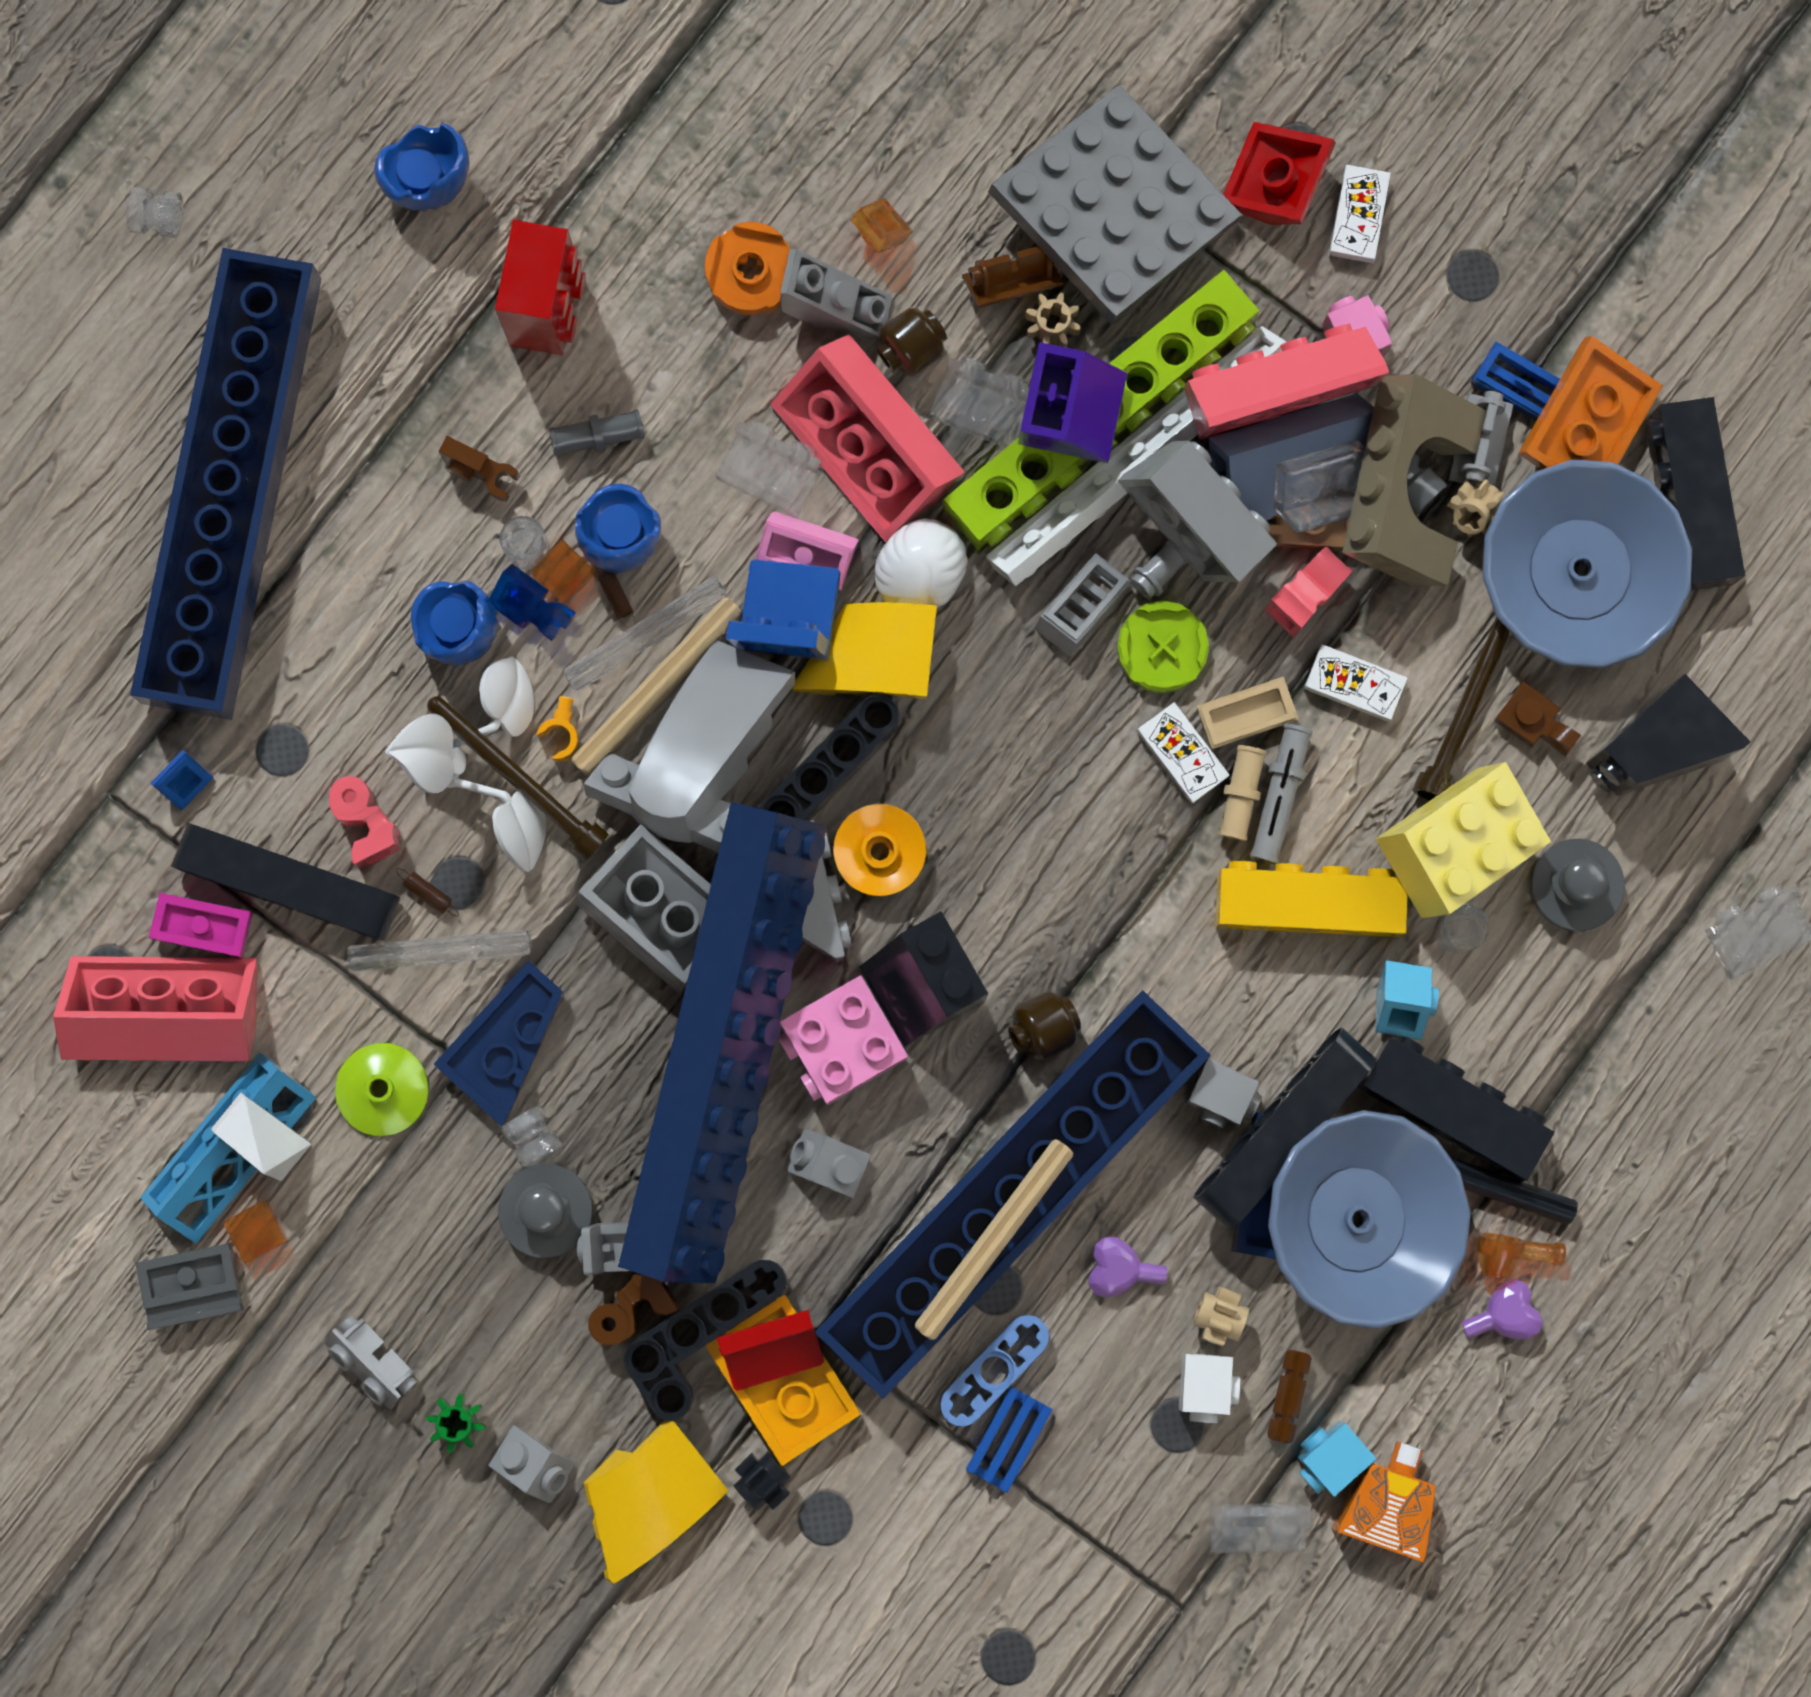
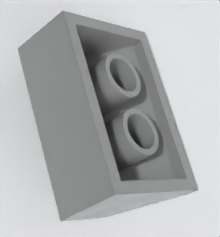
[1117,440,1277,583]
[577,825,711,995]

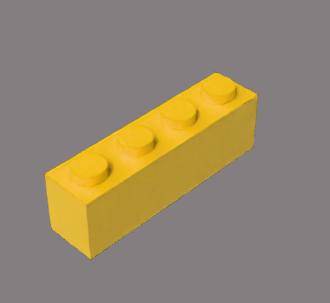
[1215,861,1407,938]

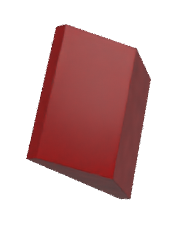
[1223,121,1336,225]

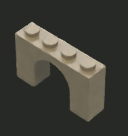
[1342,374,1486,586]

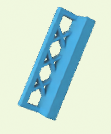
[140,1052,317,1243]

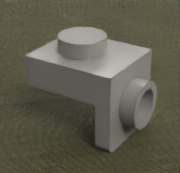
[788,1129,871,1198]
[577,1222,629,1275]
[488,1425,574,1503]

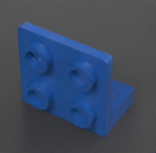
[726,560,841,660]

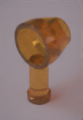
[1477,1232,1566,1278]

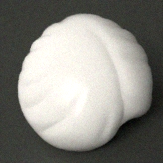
[875,518,968,608]

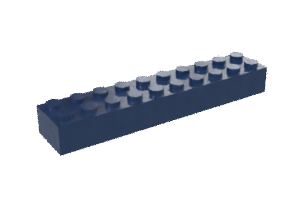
[130,248,322,720]
[618,802,827,1284]
[815,990,1211,1399]

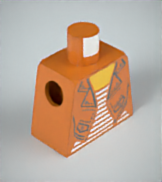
[1332,1441,1435,1563]

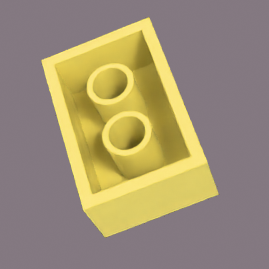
[1376,762,1551,919]

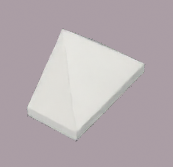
[211,1093,311,1181]

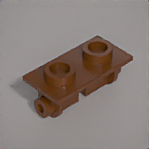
[962,246,1063,308]

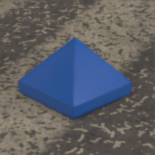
[150,750,214,811]

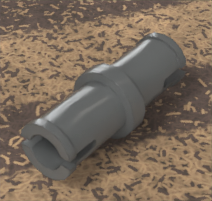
[549,409,644,457]

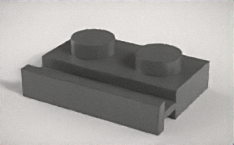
[136,1243,244,1330]

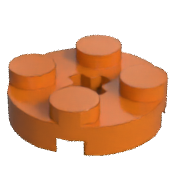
[705,222,790,315]

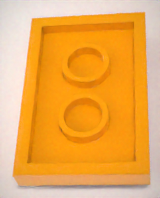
[705,1294,861,1466]

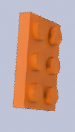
[1518,336,1663,470]

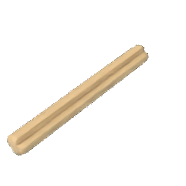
[572,597,742,776]
[915,1139,1073,1340]

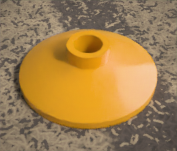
[833,804,926,897]

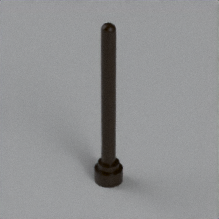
[1412,617,1510,801]
[427,696,609,862]

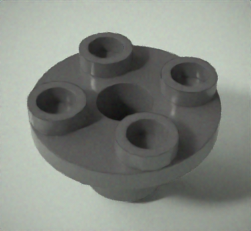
[1529,839,1625,932]
[498,1164,593,1258]

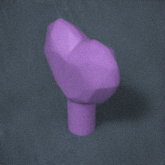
[1088,1237,1167,1298]
[1461,1279,1543,1339]

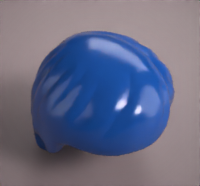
[374,123,470,211]
[575,484,661,573]
[411,581,498,666]

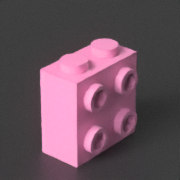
[778,975,908,1106]

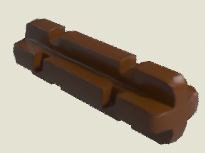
[1267,1350,1312,1444]

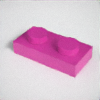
[149,893,253,958]

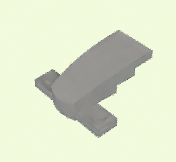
[584,640,796,853]

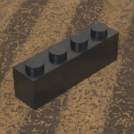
[1646,397,1746,591]
[1357,1036,1555,1182]

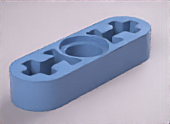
[940,1315,1049,1426]

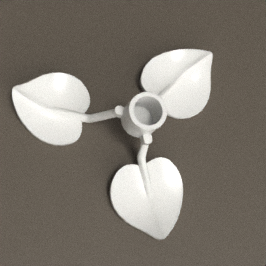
[385,656,546,873]

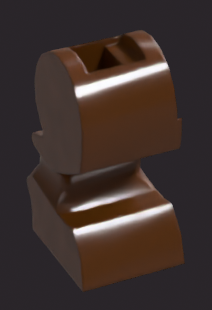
[588,1274,682,1345]

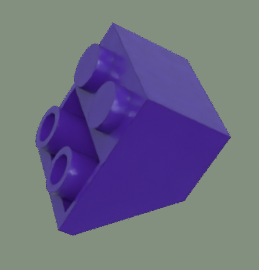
[1018,342,1127,463]

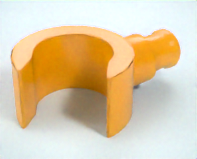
[536,696,579,762]

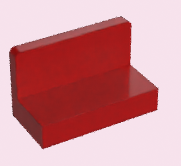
[716,1309,824,1391]

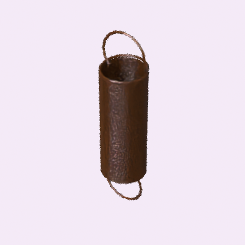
[595,565,636,629]
[397,868,459,917]

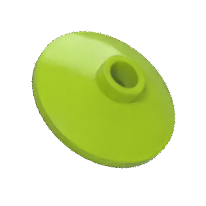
[335,1043,429,1136]

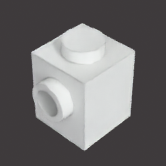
[1179,1353,1240,1423]

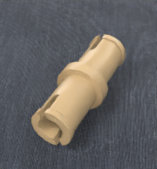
[1218,745,1267,841]

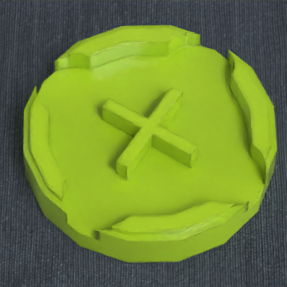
[1116,601,1209,694]

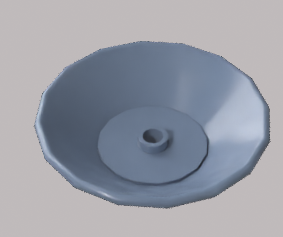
[1482,460,1692,668]
[1268,1110,1471,1329]

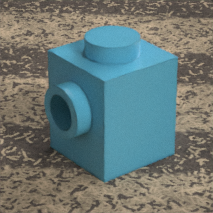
[1375,960,1439,1040]
[1297,1421,1376,1497]

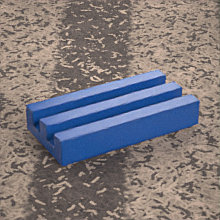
[1471,341,1560,421]
[966,1386,1052,1493]

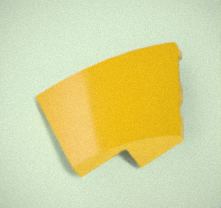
[793,602,937,700]
[583,1420,729,1584]

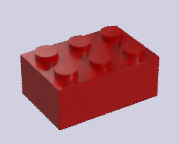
[495,220,586,356]

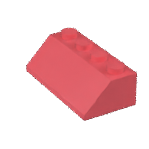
[1184,323,1389,440]
[770,334,966,542]
[53,956,258,1062]

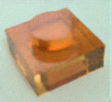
[850,198,913,254]
[530,539,596,606]
[223,1200,289,1264]

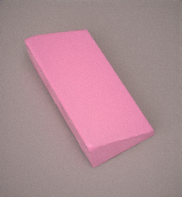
[755,512,858,590]

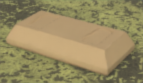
[1196,677,1299,749]

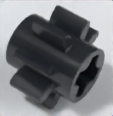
[733,1452,792,1511]

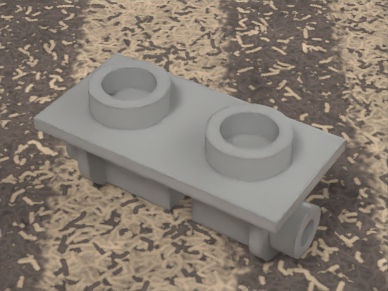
[1448,391,1513,486]
[325,1315,417,1410]

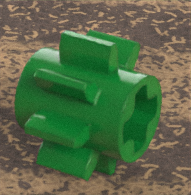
[426,1393,487,1453]

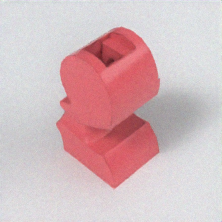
[1264,546,1353,638]
[329,776,402,871]

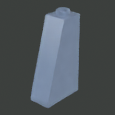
[1209,393,1374,521]

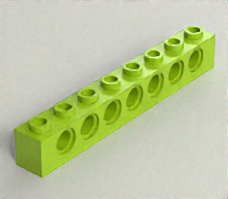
[943,270,1260,550]

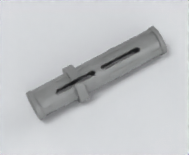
[1250,723,1313,865]

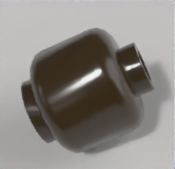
[877,308,947,376]
[1008,992,1081,1061]

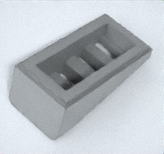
[1036,553,1131,656]

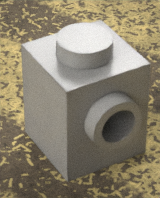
[1185,1058,1262,1130]

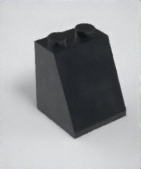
[1586,674,1751,796]
[859,911,989,1047]

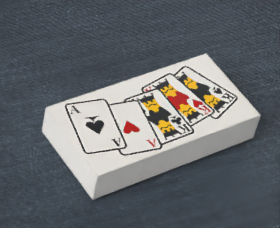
[1329,165,1391,264]
[1303,644,1407,722]
[1136,702,1230,804]

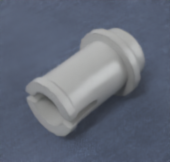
[1130,541,1188,599]

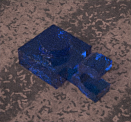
[489,564,576,641]

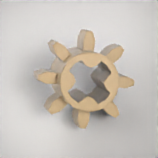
[1025,293,1081,348]
[1447,479,1505,538]
[1193,1287,1249,1347]

